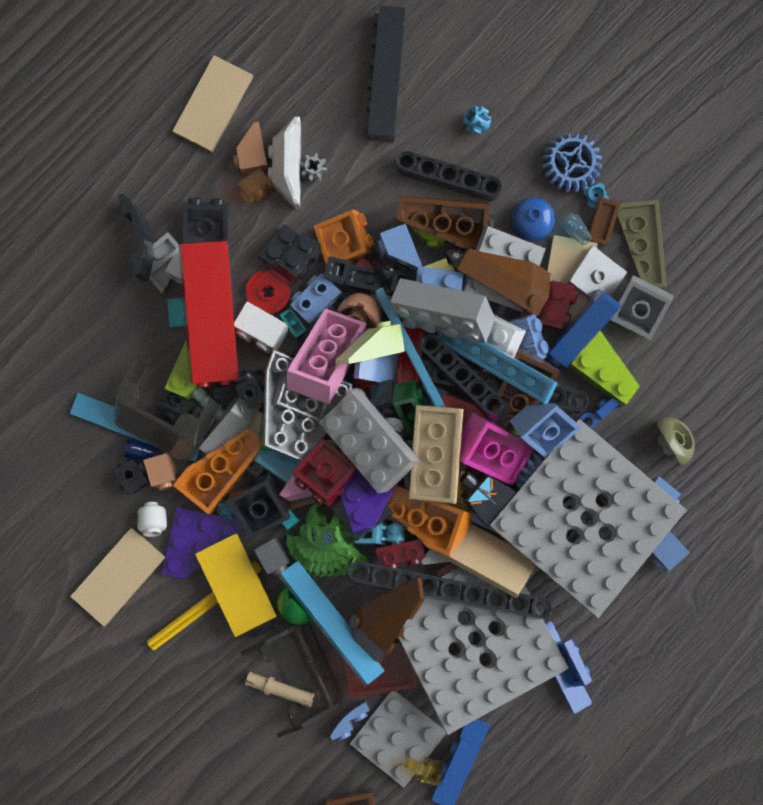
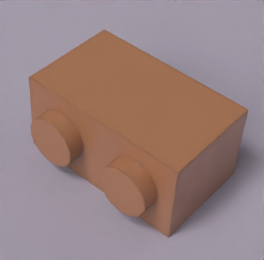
[144,453,179,491]

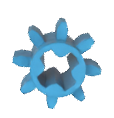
[463,106,491,135]

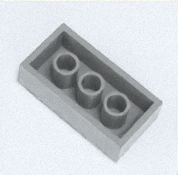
[391,278,495,342]
[319,391,420,493]

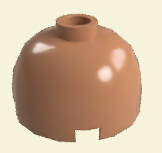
[337,293,382,331]

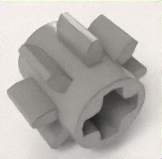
[300,153,327,182]

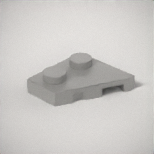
[149,232,178,294]

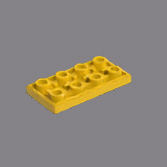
[195,533,277,637]

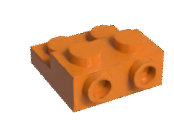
[314,209,374,265]

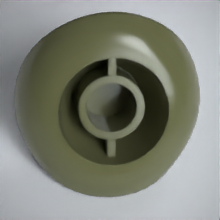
[657,417,695,465]

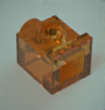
[238,168,274,203]

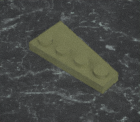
[617,199,667,289]

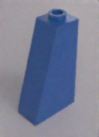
[548,289,622,368]

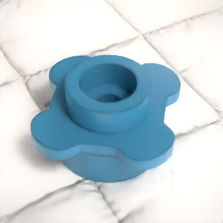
[583,183,609,208]
[216,500,237,520]

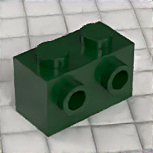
[392,379,432,436]

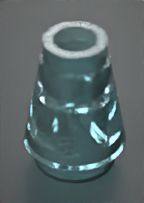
[561,213,592,245]

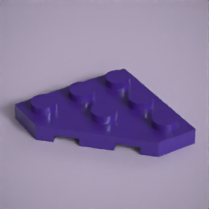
[340,470,397,534]
[162,507,243,579]

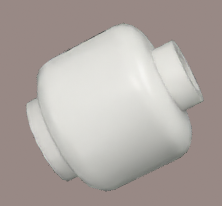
[137,502,167,537]

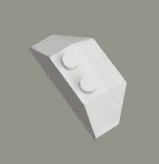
[268,117,301,209]

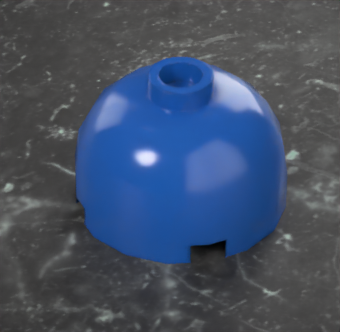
[510,197,555,243]

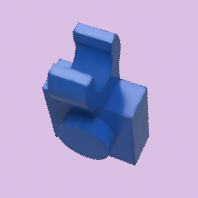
[579,397,619,429]

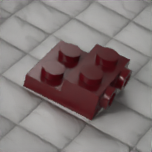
[520,280,578,332]
[292,438,358,506]
[376,539,425,568]

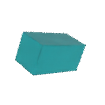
[167,298,185,329]
[280,308,308,340]
[282,509,300,530]

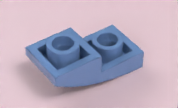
[330,700,369,741]

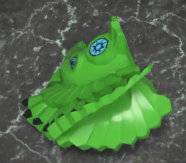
[282,503,368,577]

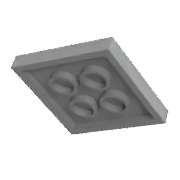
[461,226,545,312]
[350,688,446,787]

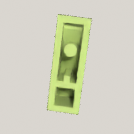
[335,321,405,365]

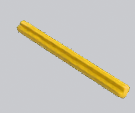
[147,561,262,650]

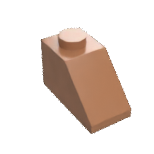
[234,122,268,175]

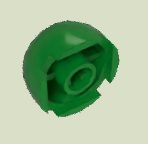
[276,585,313,626]

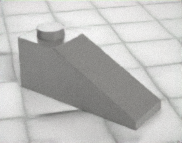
[198,394,261,455]

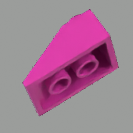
[460,412,534,486]

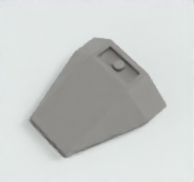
[263,350,353,461]

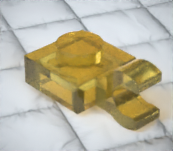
[405,757,443,786]

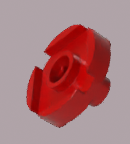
[246,270,291,315]

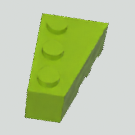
[568,331,640,407]
[164,341,200,400]

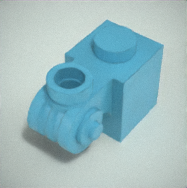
[355,522,406,546]

